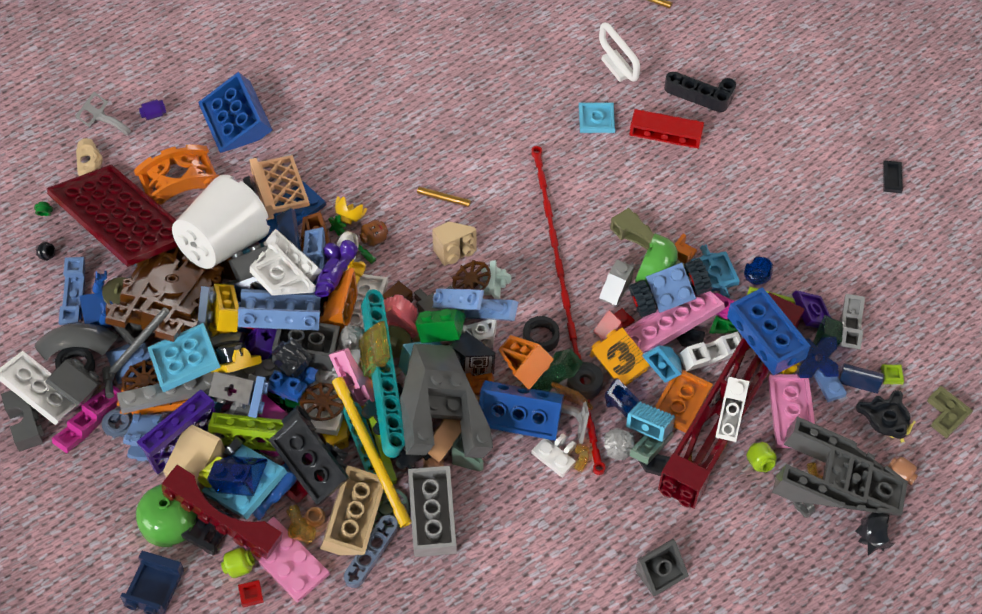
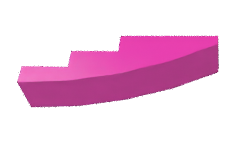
[52,386,121,453]

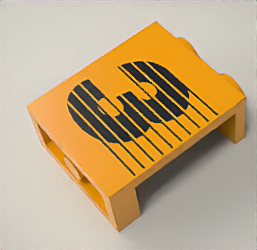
[589,328,650,391]

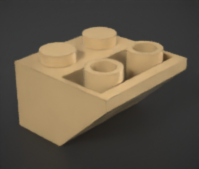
[432,222,477,266]

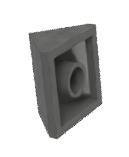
[635,539,689,596]

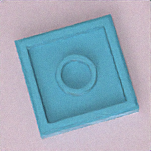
[579,103,615,133]

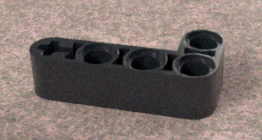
[664,72,736,112]

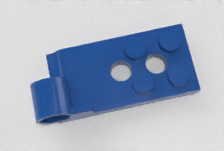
[258,181,326,244]

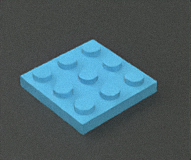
[147,323,221,392]
[201,444,287,520]

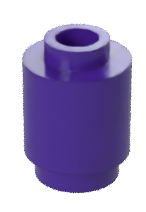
[139,99,166,121]

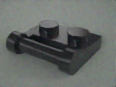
[181,503,234,556]

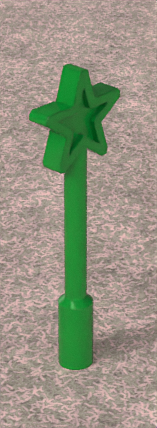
[328,215,376,264]

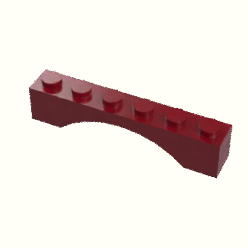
[161,464,282,560]

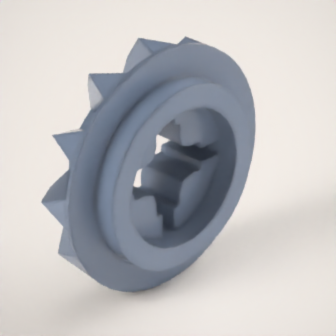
[102,408,133,439]

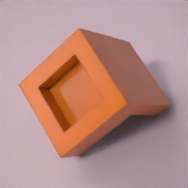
[675,233,697,264]

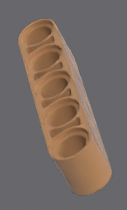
[428,393,480,462]

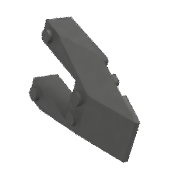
[400,343,493,458]
[772,416,908,516]

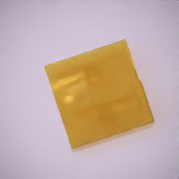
[358,321,390,377]

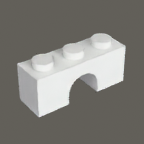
[678,332,741,372]

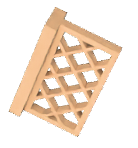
[249,155,310,220]

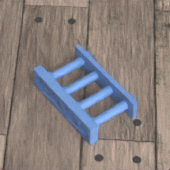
[238,289,321,330]
[432,289,519,321]

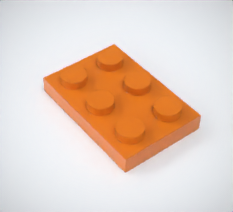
[655,370,713,433]

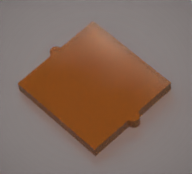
[551,382,593,410]

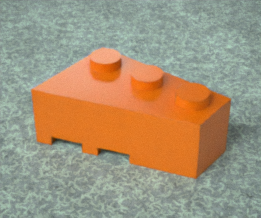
[498,335,554,390]

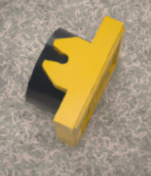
[211,342,262,373]

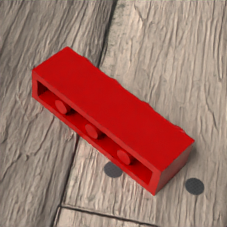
[629,109,704,149]

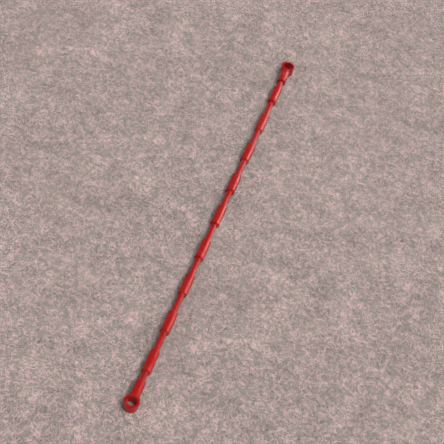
[531,146,605,475]

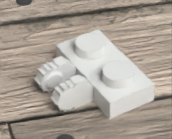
[531,434,577,478]

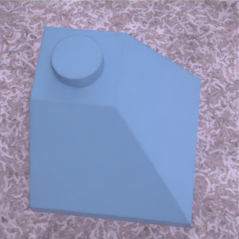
[106,342,152,384]

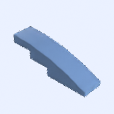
[303,227,327,291]

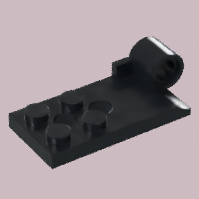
[269,405,350,505]

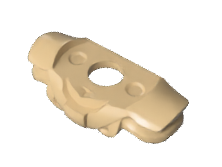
[76,138,103,176]

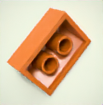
[319,268,358,335]

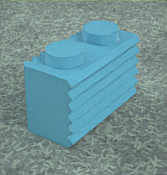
[626,401,675,442]

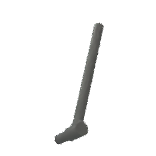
[102,307,170,398]

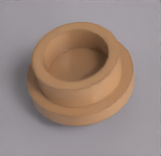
[305,507,326,527]

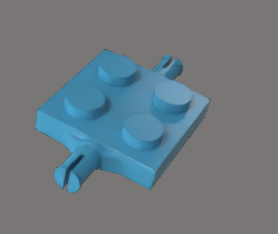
[691,244,740,298]

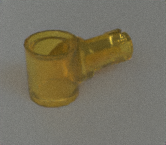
[286,505,316,544]

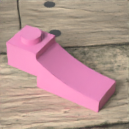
[329,348,375,406]

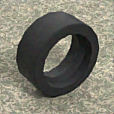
[523,316,560,353]
[55,347,95,372]

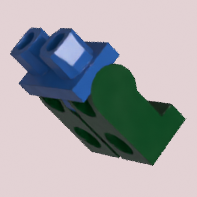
[267,370,307,412]

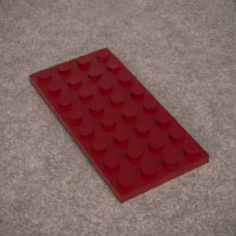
[47,164,178,267]

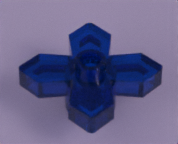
[797,337,839,378]

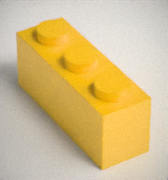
[212,284,239,333]

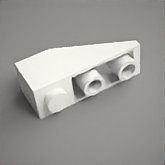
[716,377,749,442]

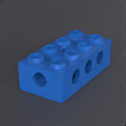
[727,287,811,376]
[479,380,564,441]

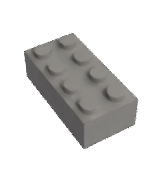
[408,466,457,557]

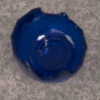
[744,256,773,285]

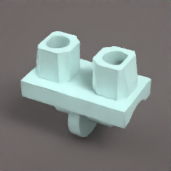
[480,260,512,299]

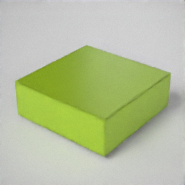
[881,364,904,385]

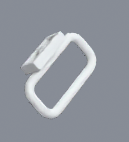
[599,22,640,82]

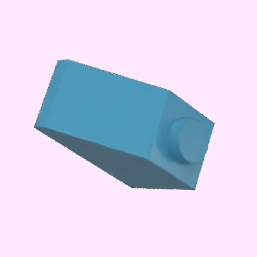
[642,345,682,383]

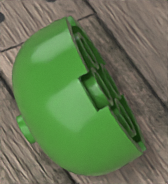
[635,233,678,291]
[136,484,198,547]

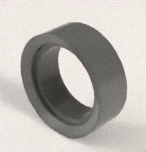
[793,501,816,518]

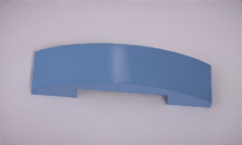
[58,257,85,325]

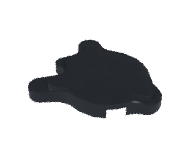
[856,390,911,439]

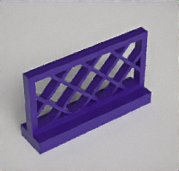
[137,390,216,474]

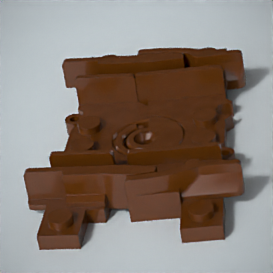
[105,246,236,342]

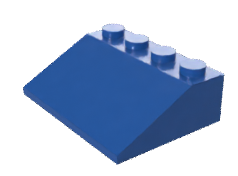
[198,72,273,153]

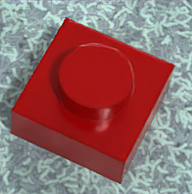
[238,580,264,608]

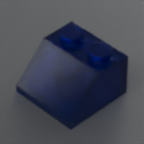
[207,456,268,496]

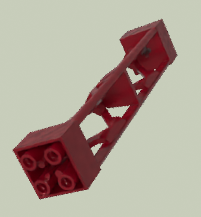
[658,292,804,509]

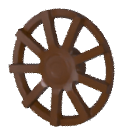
[452,260,491,290]
[122,360,159,391]
[300,382,344,421]

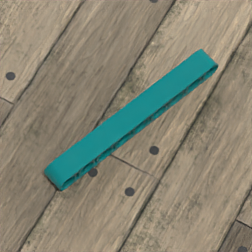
[361,289,405,458]

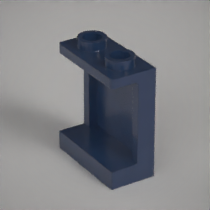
[120,550,184,614]

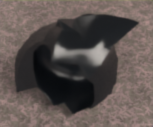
[855,512,896,556]

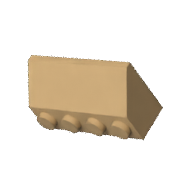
[320,465,384,555]

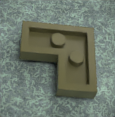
[927,386,973,439]

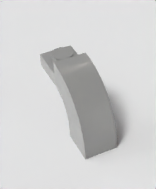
[838,294,865,350]

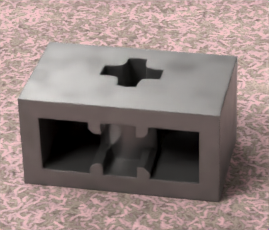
[208,372,256,408]

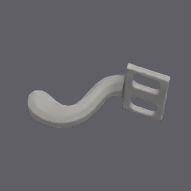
[75,92,131,136]
[552,391,589,444]

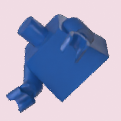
[79,271,113,328]

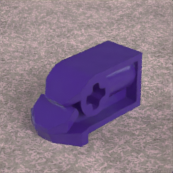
[245,328,277,360]

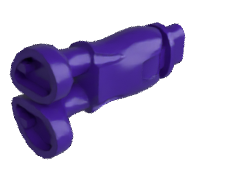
[315,240,358,297]

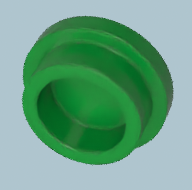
[34,202,53,216]

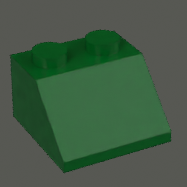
[416,309,466,343]

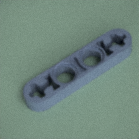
[344,515,398,588]

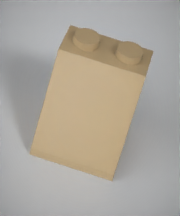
[163,425,229,495]

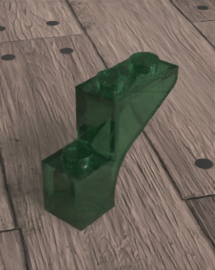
[520,349,583,392]

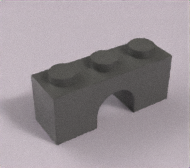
[1,390,45,452]

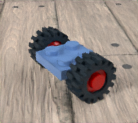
[629,258,712,318]

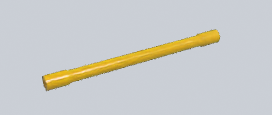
[332,377,412,528]

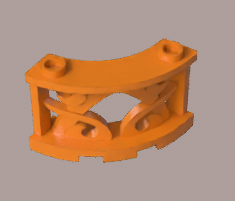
[134,144,219,205]

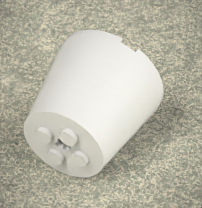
[172,175,270,269]

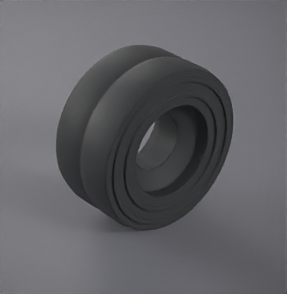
[567,362,604,400]

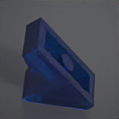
[605,378,640,418]

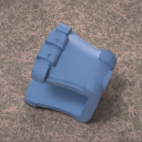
[123,413,165,461]

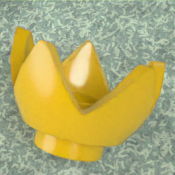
[335,196,367,225]

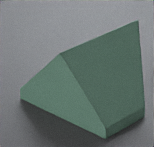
[452,432,483,472]

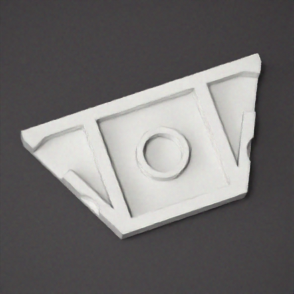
[250,241,315,295]

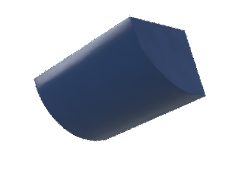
[839,363,884,394]

